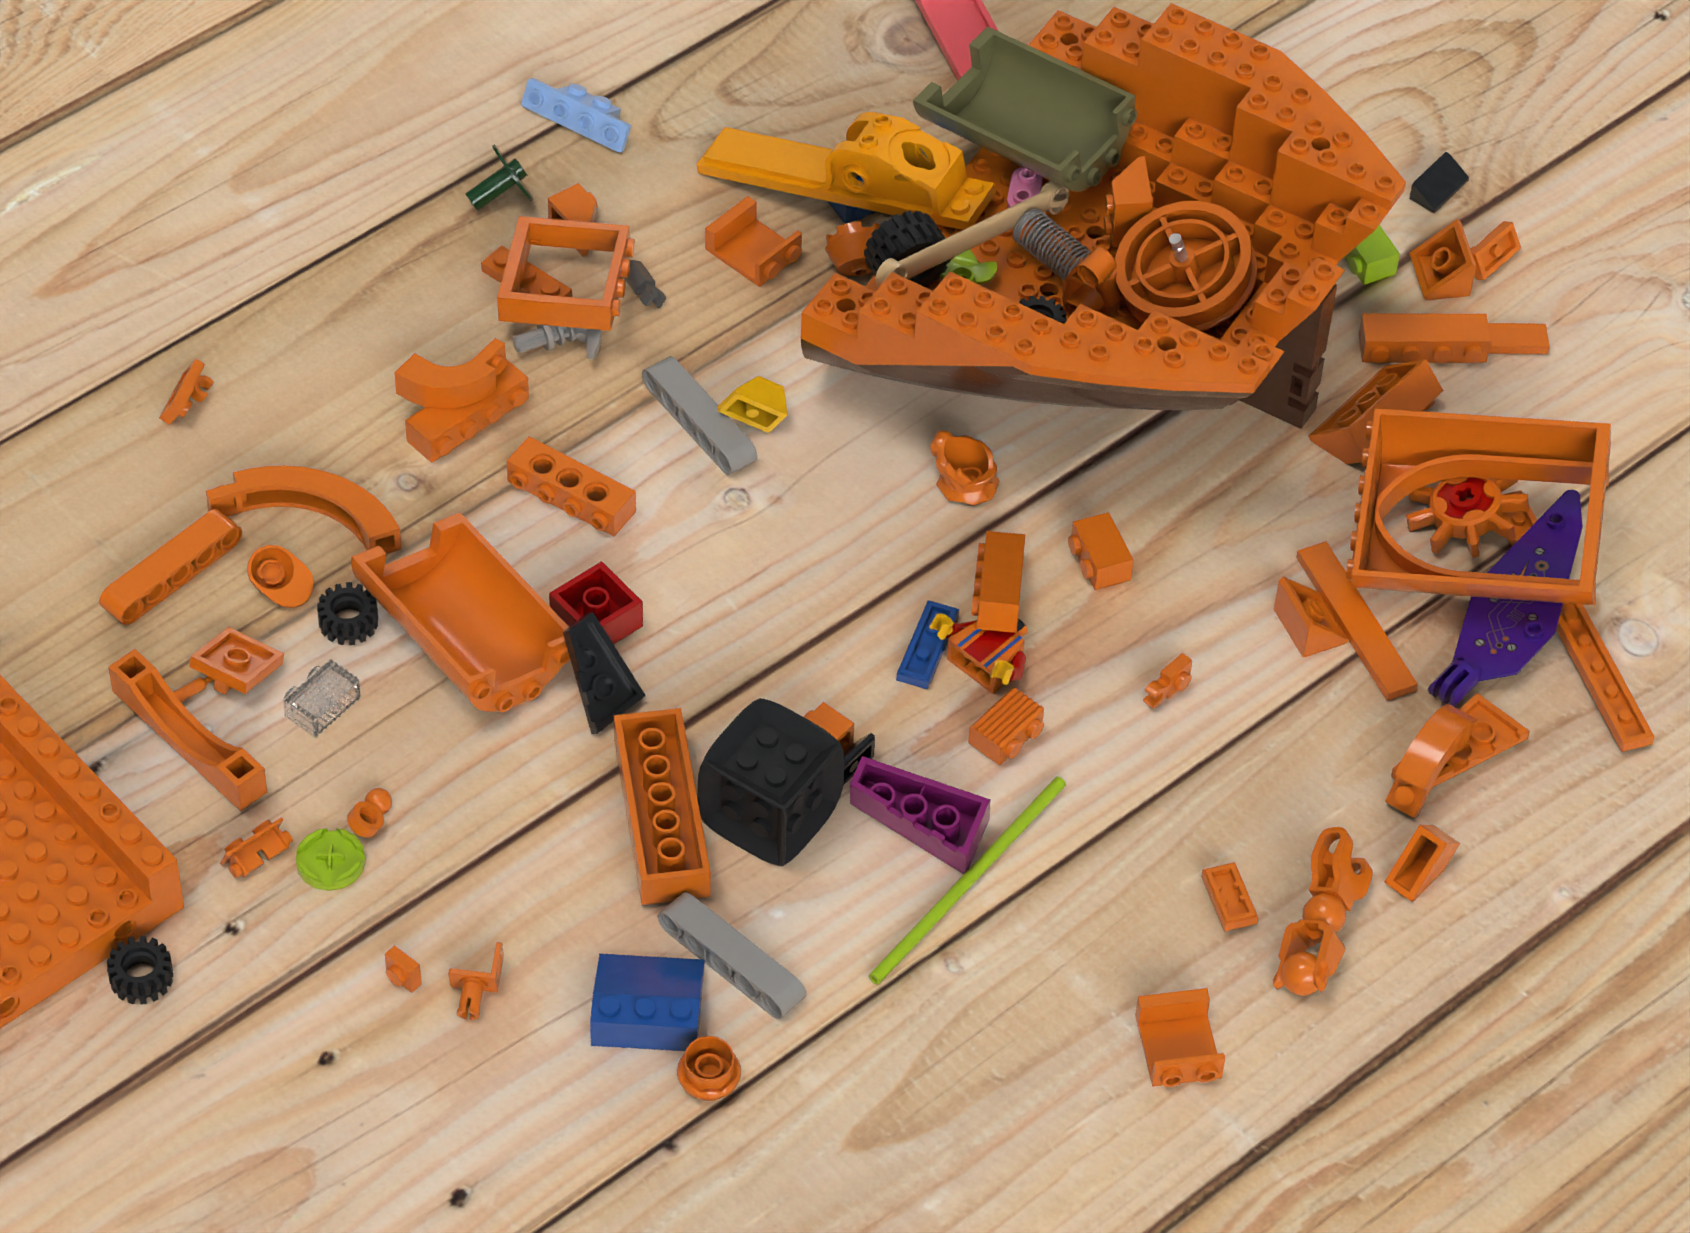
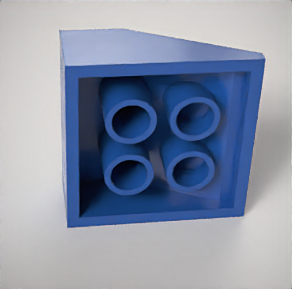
[590,954,705,1051]

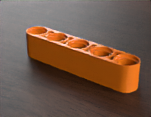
[99,509,242,625]

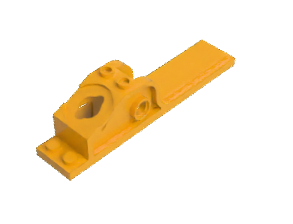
[696,112,996,230]

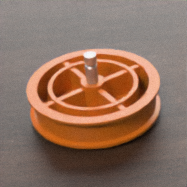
[1115,201,1258,331]

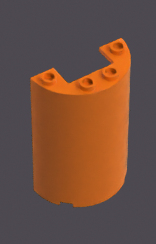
[351,512,570,713]

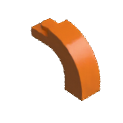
[394,338,507,409]
[1385,704,1477,818]

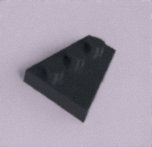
[563,612,646,734]

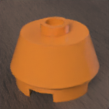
[825,221,880,276]

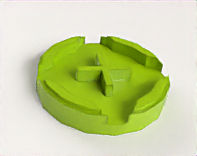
[296,828,365,891]

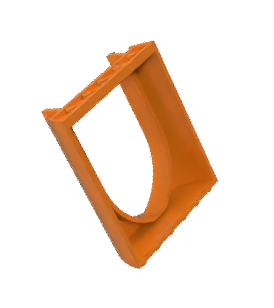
[1346,408,1611,605]

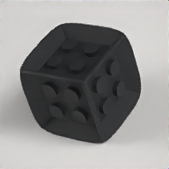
[697,698,844,866]

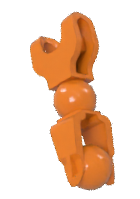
[1273,827,1373,996]

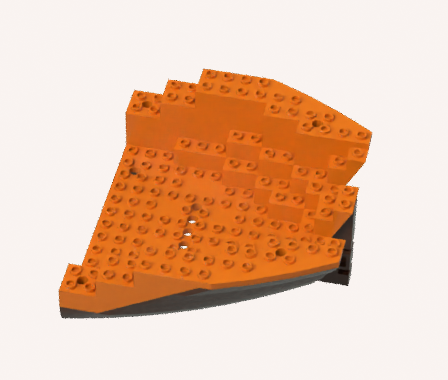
[801,3,1406,429]

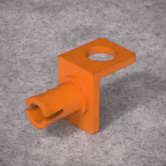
[448,942,504,1020]

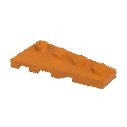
[1391,693,1530,788]

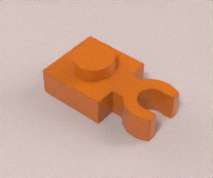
[1143,653,1192,709]

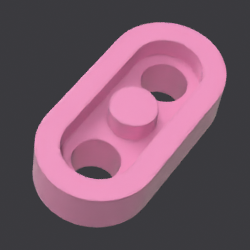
[1007,167,1043,209]

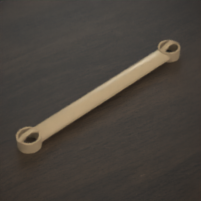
[875,181,1069,287]

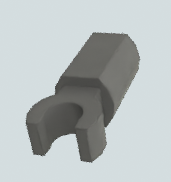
[624,260,666,308]

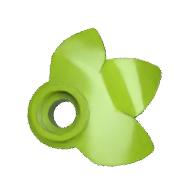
[940,249,997,285]

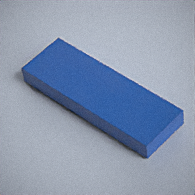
[896,600,959,690]

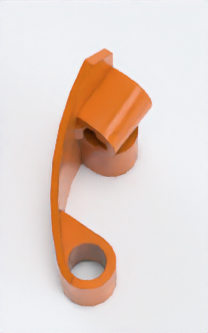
[1062,246,1122,318]

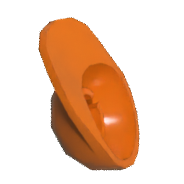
[247,545,314,608]

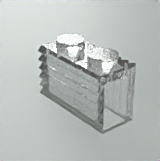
[283,659,361,737]

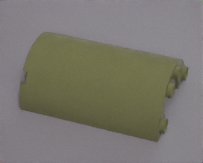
[913,27,1138,191]

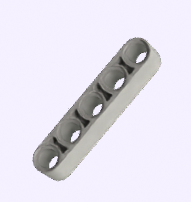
[642,356,757,475]
[657,892,806,1019]

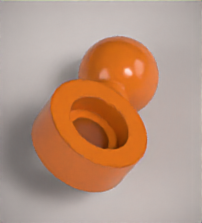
[347,788,392,838]

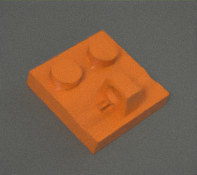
[189,627,284,694]

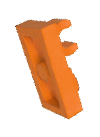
[1470,221,1521,280]
[159,359,214,425]

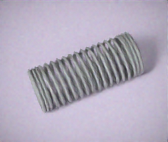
[1013,209,1091,281]

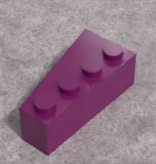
[850,756,991,874]

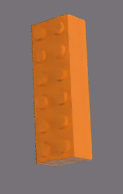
[614,708,711,905]

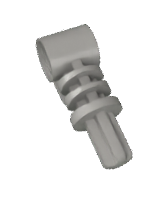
[512,324,601,360]

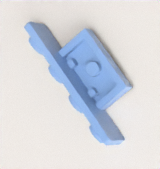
[521,78,631,153]

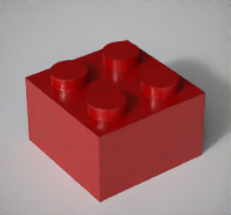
[549,561,643,645]

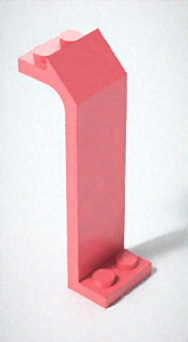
[915,0,1028,80]

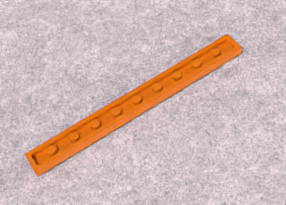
[1502,490,1655,752]

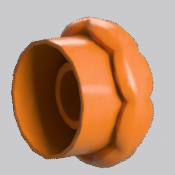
[677,1036,741,1101]

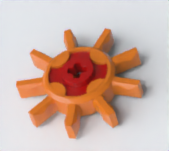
[1406,477,1529,558]

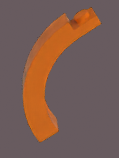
[206,465,401,554]

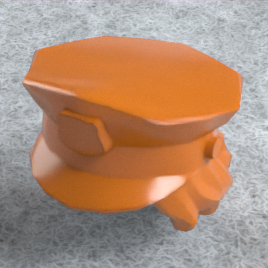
[930,430,1000,506]

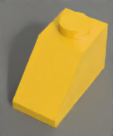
[717,376,788,433]

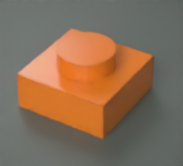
[385,945,422,993]

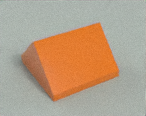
[1409,219,1476,300]
[1274,576,1349,658]

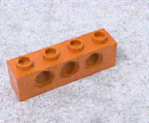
[507,436,636,537]

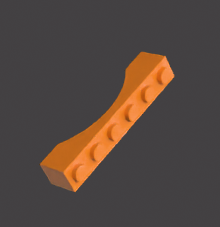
[108,649,267,811]

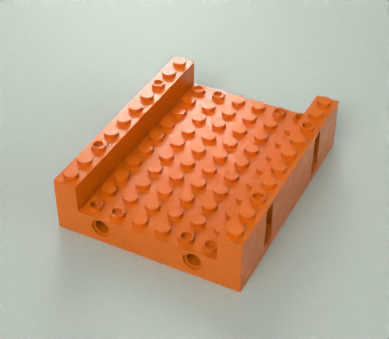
[0,675,184,1029]

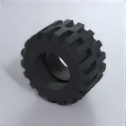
[864,211,951,288]

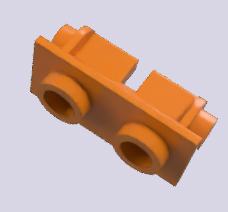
[220,817,293,878]

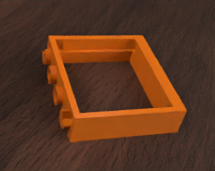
[497,216,635,331]

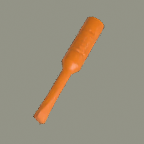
[173,676,214,703]

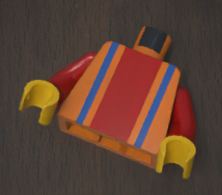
[929,613,1027,694]

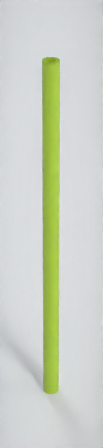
[869,776,1066,985]

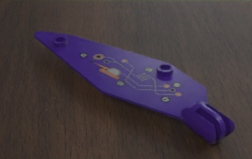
[1428,489,1583,707]

